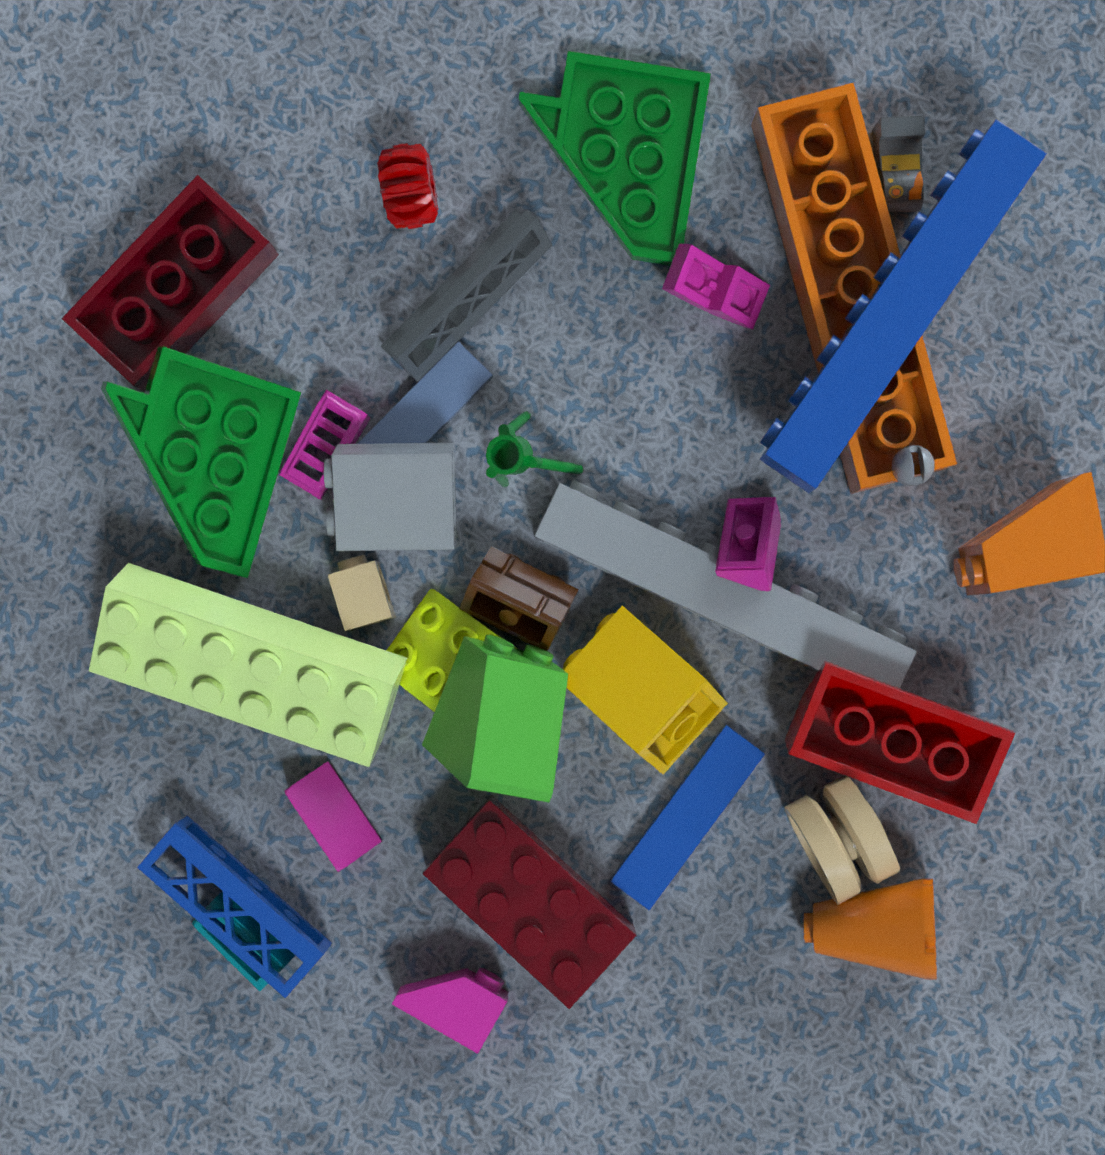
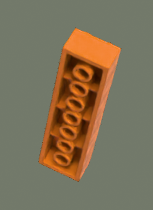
[751,82,957,494]

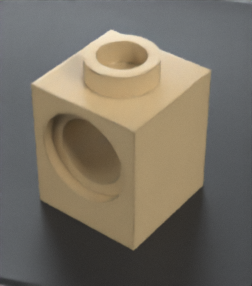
[328,555,396,631]

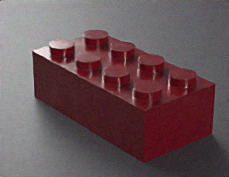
[61,175,279,393]
[422,795,637,1009]

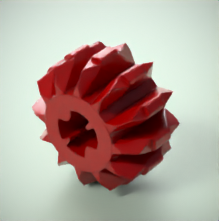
[377,143,439,229]

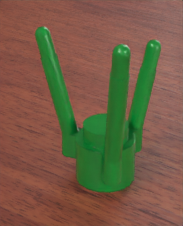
[486,411,584,487]

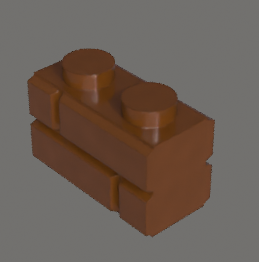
[459,546,579,651]

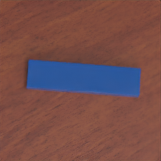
[610,724,765,910]

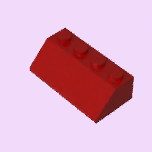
[785,661,1015,824]

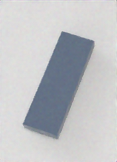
[357,341,493,444]

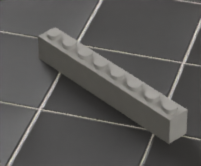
[534,480,917,689]

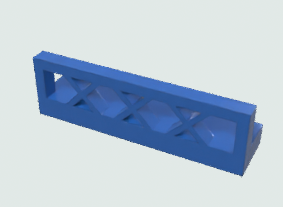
[137,815,332,998]

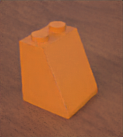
[954,472,1105,595]

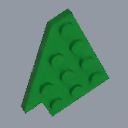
[519,51,711,266]
[101,346,301,578]

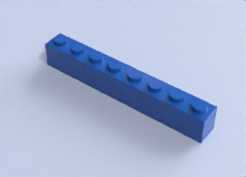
[759,119,1047,493]

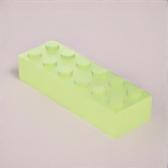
[89,563,407,767]

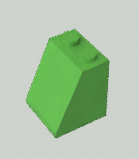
[422,635,568,803]

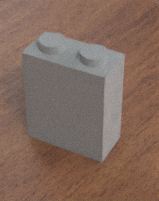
[324,443,457,551]

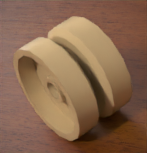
[784,775,900,905]

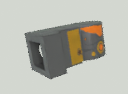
[872,115,925,213]

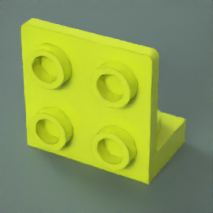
[386,589,518,712]

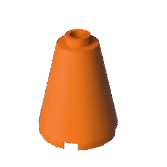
[804,878,937,980]

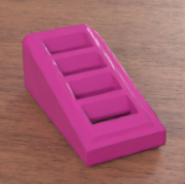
[279,390,371,500]

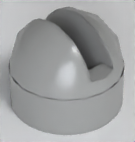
[892,445,935,486]

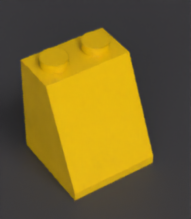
[562,605,728,775]

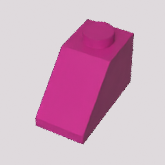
[392,968,509,1054]

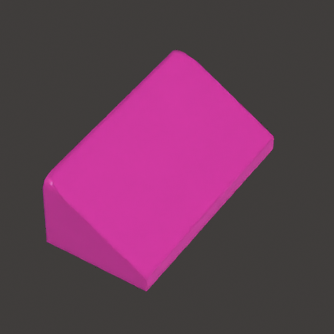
[715,497,781,591]
[284,761,382,872]

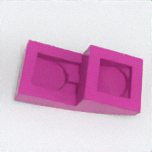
[662,244,770,330]

